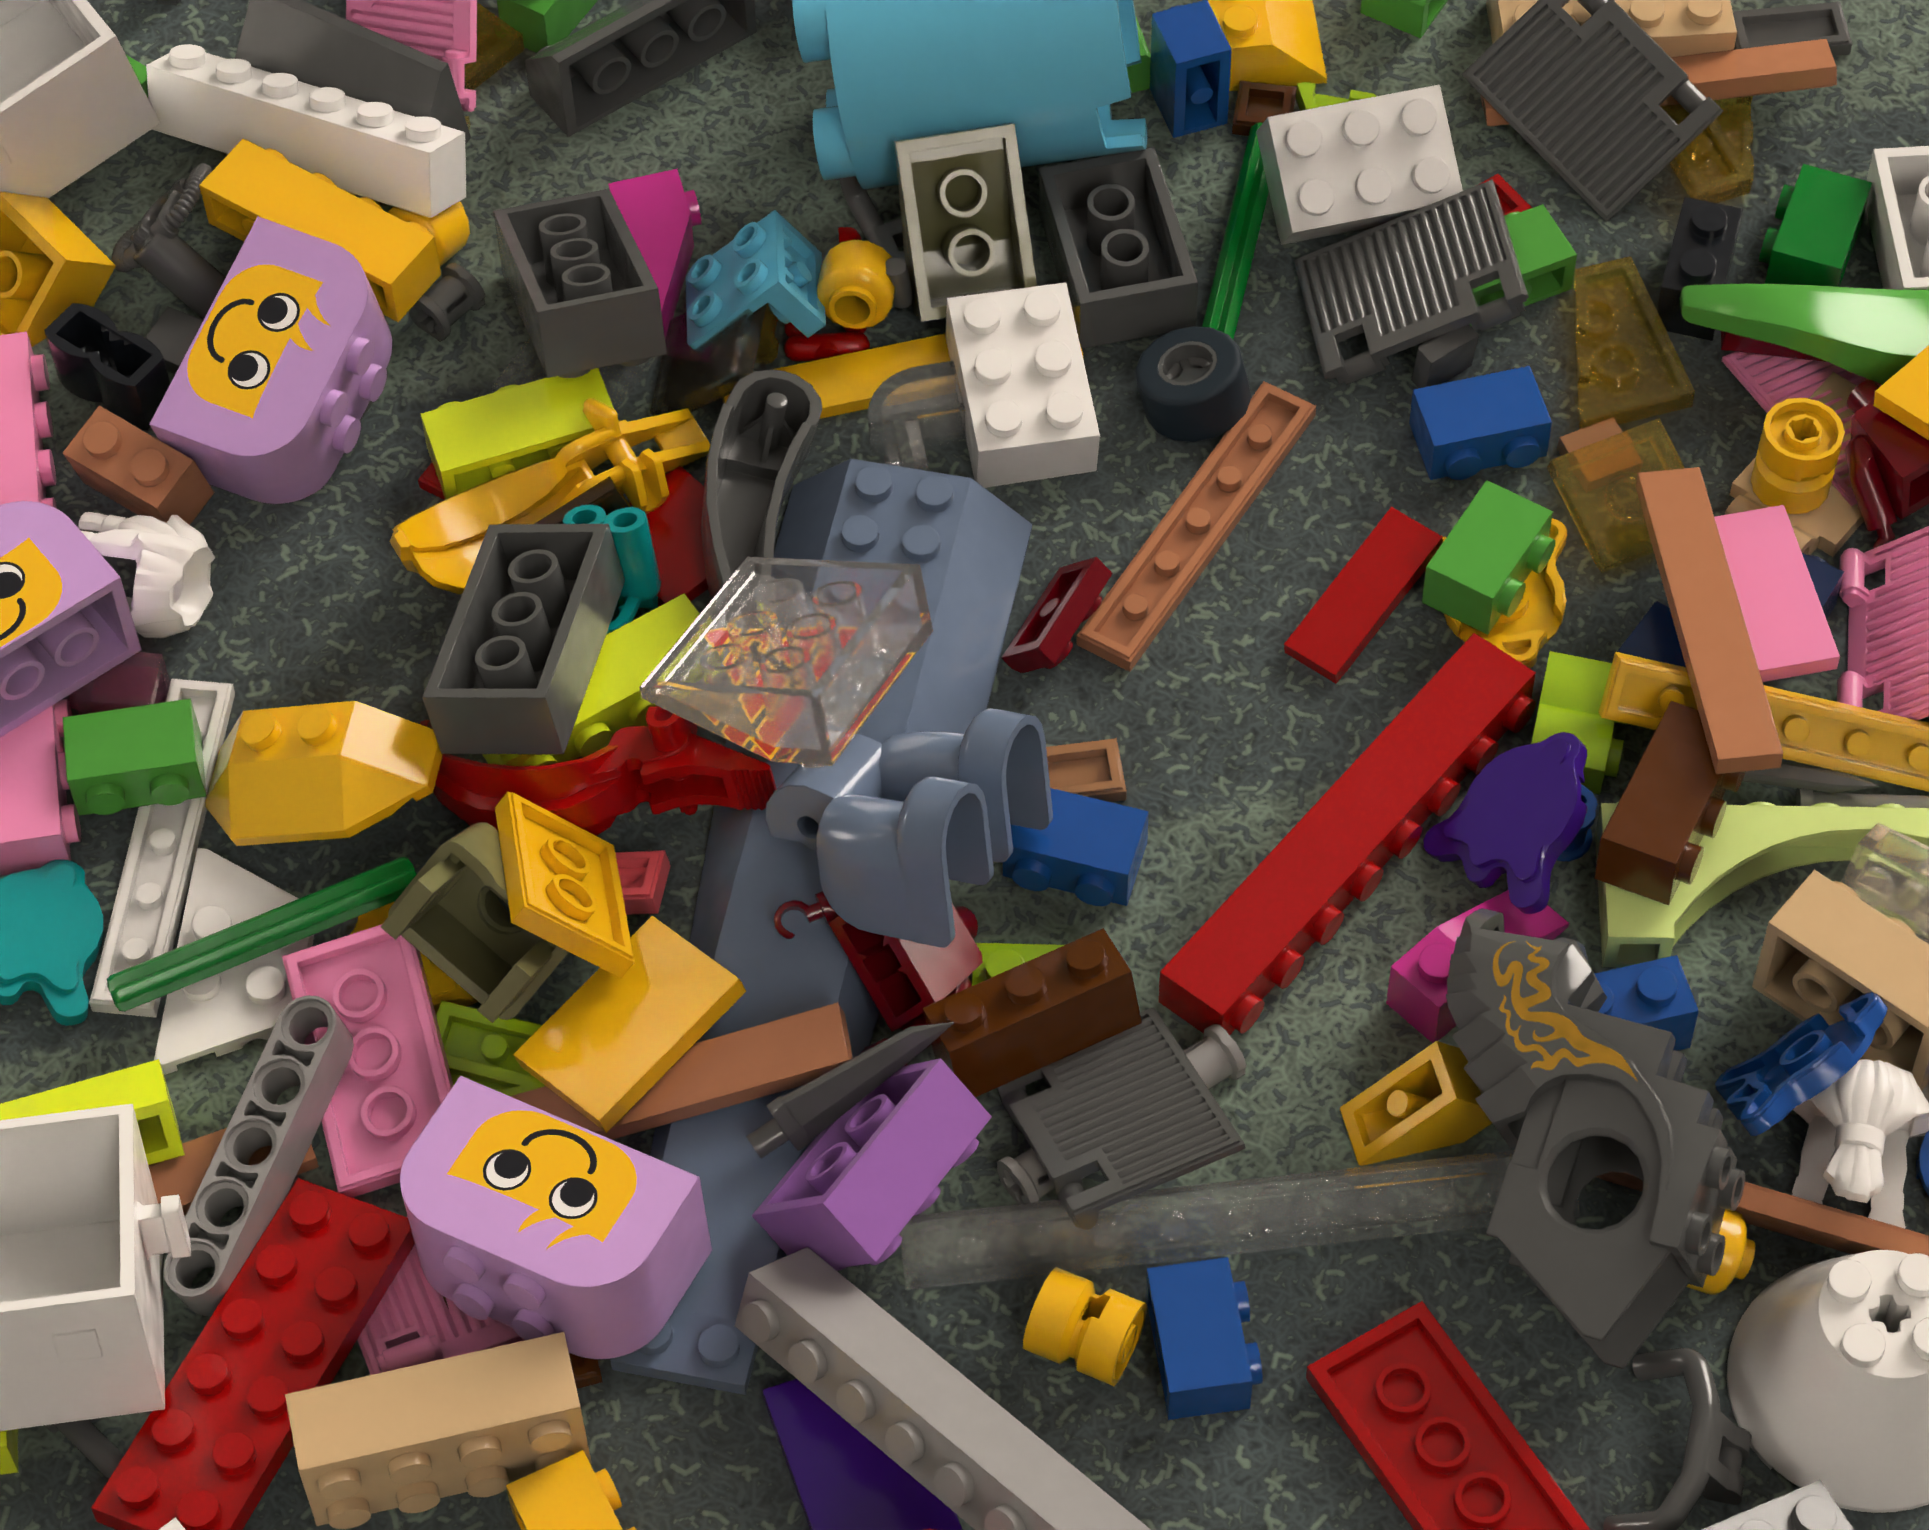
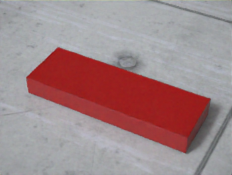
[1284,507,1443,684]

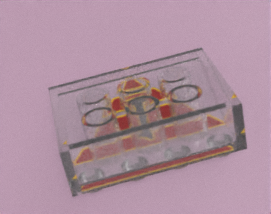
[639,557,933,768]

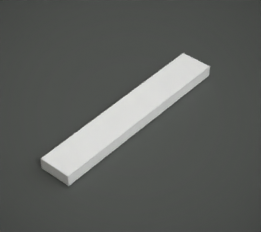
[89,679,235,1017]

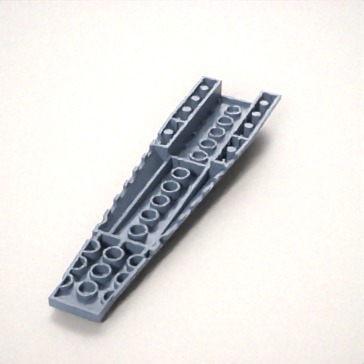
[610,458,1032,1395]

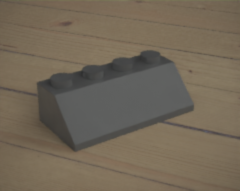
[235,0,471,145]
[525,0,757,137]

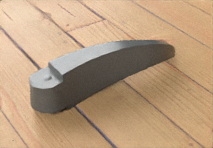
[691,369,822,714]

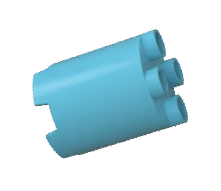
[792,0,1147,189]

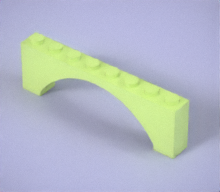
[1595,801,1929,968]

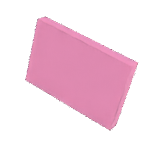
[1714,505,1840,682]

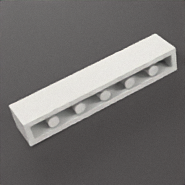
[146,44,466,218]

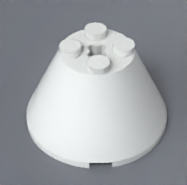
[1727,1250,1929,1513]

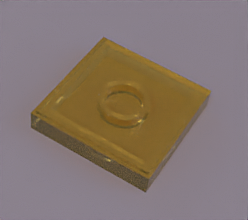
[1547,418,1685,573]

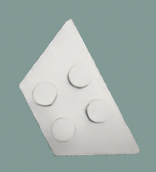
[154,848,314,1075]

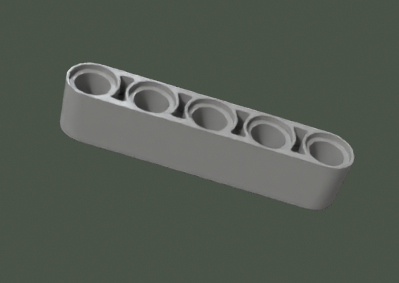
[163,995,354,1317]

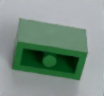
[1759,164,1872,287]

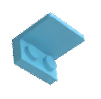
[686,210,826,352]

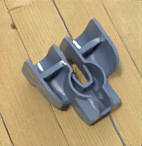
[765,709,1053,948]

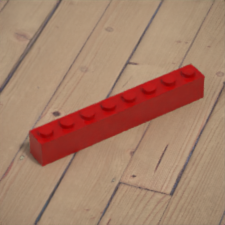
[1159,633,1536,1035]

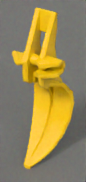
[389,398,710,594]

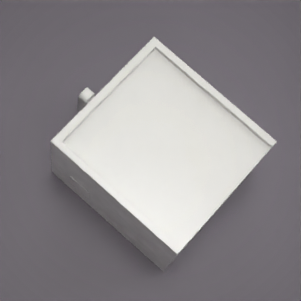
[0,0,160,199]
[0,1103,191,1431]

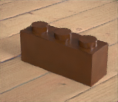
[1595,701,1746,905]
[923,928,1142,1097]

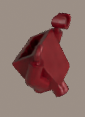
[1845,380,1929,569]
[774,891,983,1066]

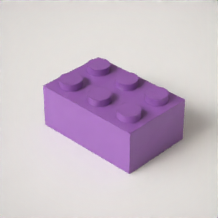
[752,1058,992,1271]

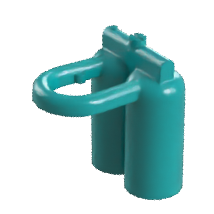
[563,505,661,635]

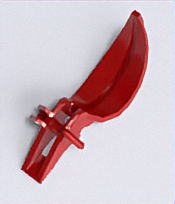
[420,707,777,836]

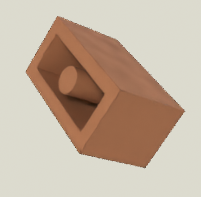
[63,405,215,525]

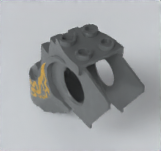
[1446,908,1745,1369]

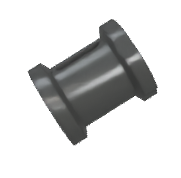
[408,263,486,342]

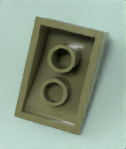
[894,123,1037,322]

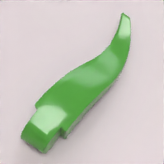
[1680,284,1929,385]

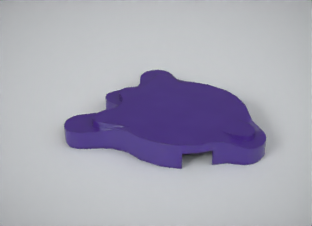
[1423,732,1587,914]

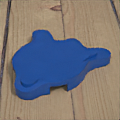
[1715,992,1888,1136]

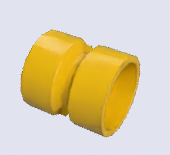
[1750,398,1845,514]
[1023,1267,1147,1386]

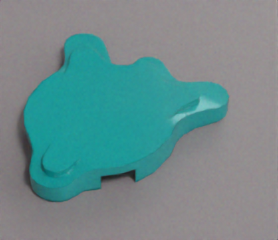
[0,859,103,1026]

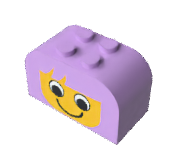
[150,216,392,504]
[0,501,141,737]
[400,1075,712,1359]

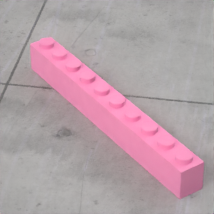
[0,332,81,876]

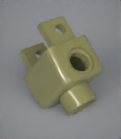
[380,822,568,1023]

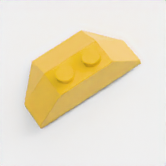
[205,701,443,846]

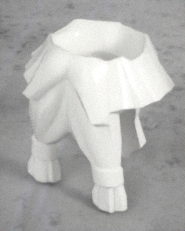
[78,512,215,638]
[1792,1059,1929,1229]

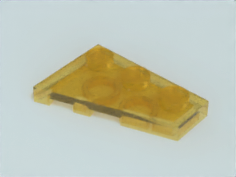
[1573,256,1695,430]

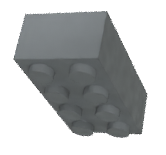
[493,189,667,378]
[422,524,625,755]

